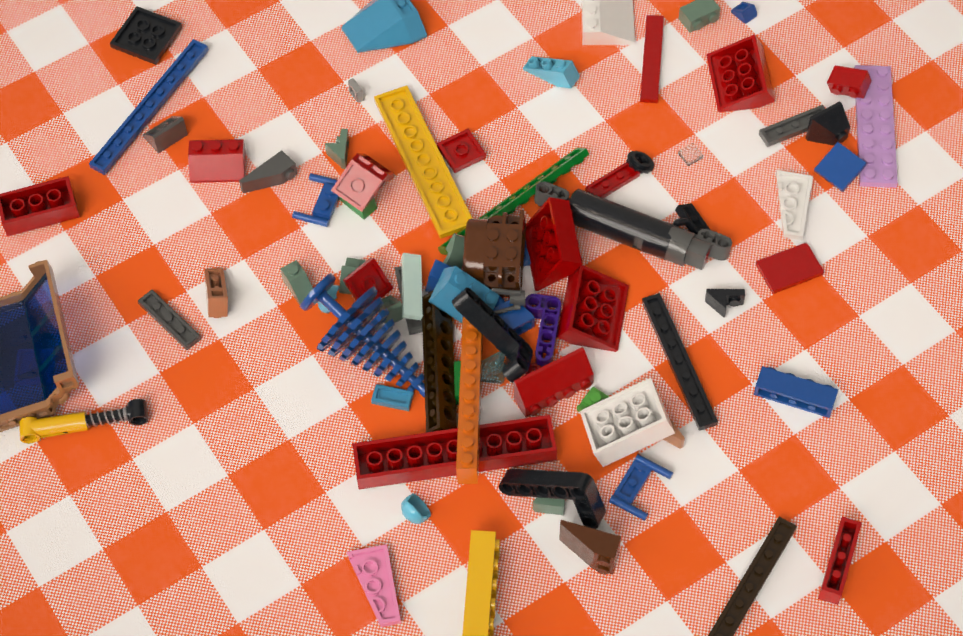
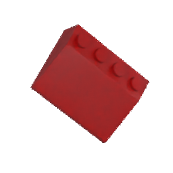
[706,34,775,112]
[526,197,582,291]
[557,264,629,352]

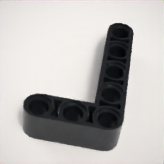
[452,287,533,383]
[498,469,606,529]

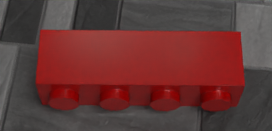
[818,516,862,605]

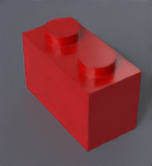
[827,65,872,98]

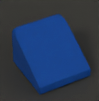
[731,2,757,24]

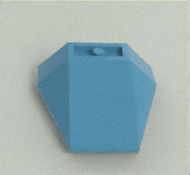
[341,0,427,53]

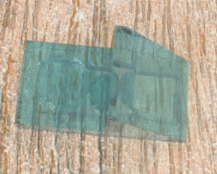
[482,352,505,384]

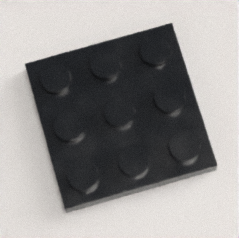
[110,6,182,65]

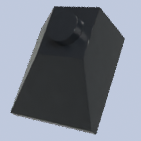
[806,101,850,145]

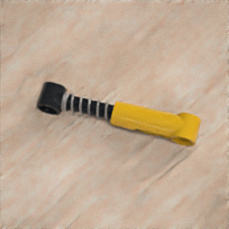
[19,399,148,444]

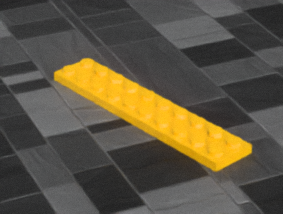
[374,85,472,239]

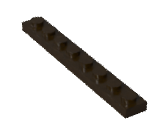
[708,516,797,636]

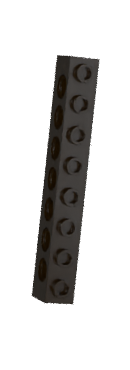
[422,290,457,433]

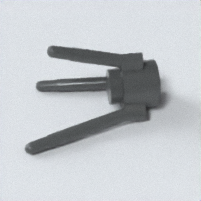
[491,288,525,314]

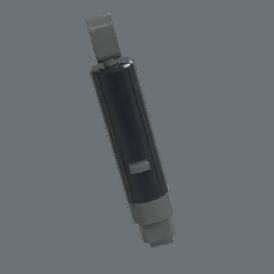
[534,182,732,270]

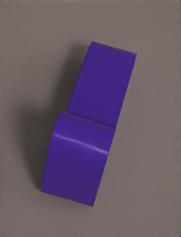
[525,294,561,367]

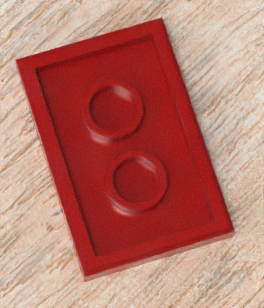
[755,242,824,294]

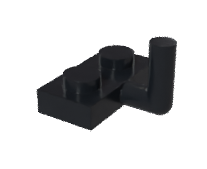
[673,203,710,235]

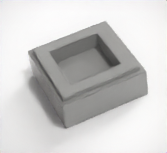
[348,78,364,103]

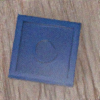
[814,142,867,192]

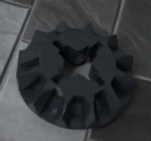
[626,151,654,174]

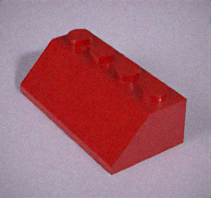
[514,347,594,418]

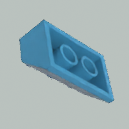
[429,266,500,323]

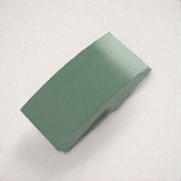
[443,233,465,269]

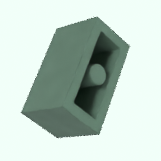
[678,0,720,33]

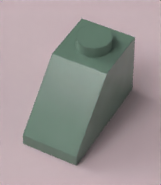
[280,260,313,305]

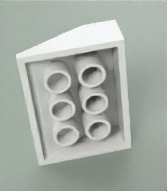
[581,0,635,45]
[580,377,675,467]

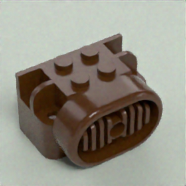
[463,210,526,297]

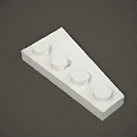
[776,170,813,241]

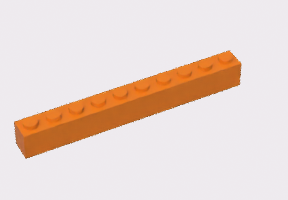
[456,317,483,484]

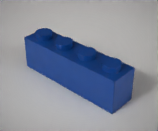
[753,366,839,418]

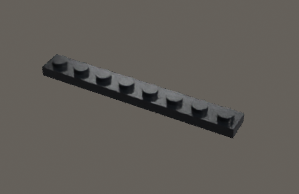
[642,293,718,431]

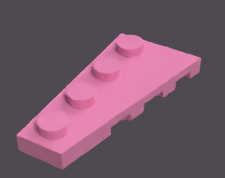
[346,544,401,627]

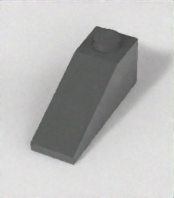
[239,150,297,193]

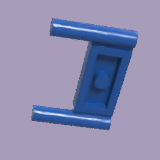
[292,173,339,227]
[609,454,674,521]

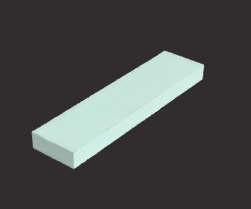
[401,253,423,320]

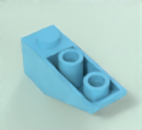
[523,56,580,88]

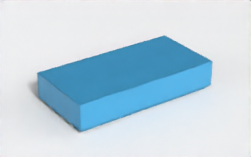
[371,384,414,411]

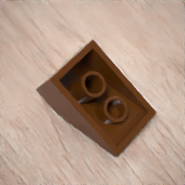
[559,520,621,575]

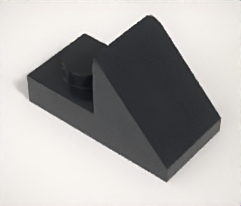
[705,289,745,318]

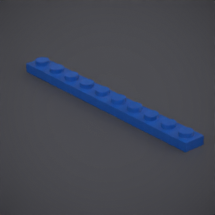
[89,39,209,175]

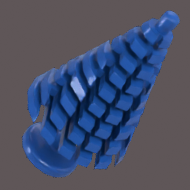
[300,273,425,398]

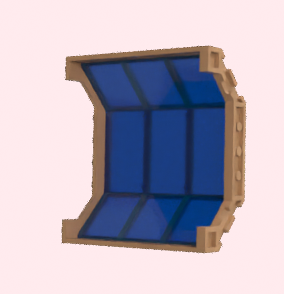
[0,259,80,432]

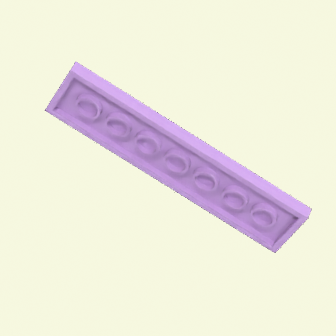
[854,65,898,188]

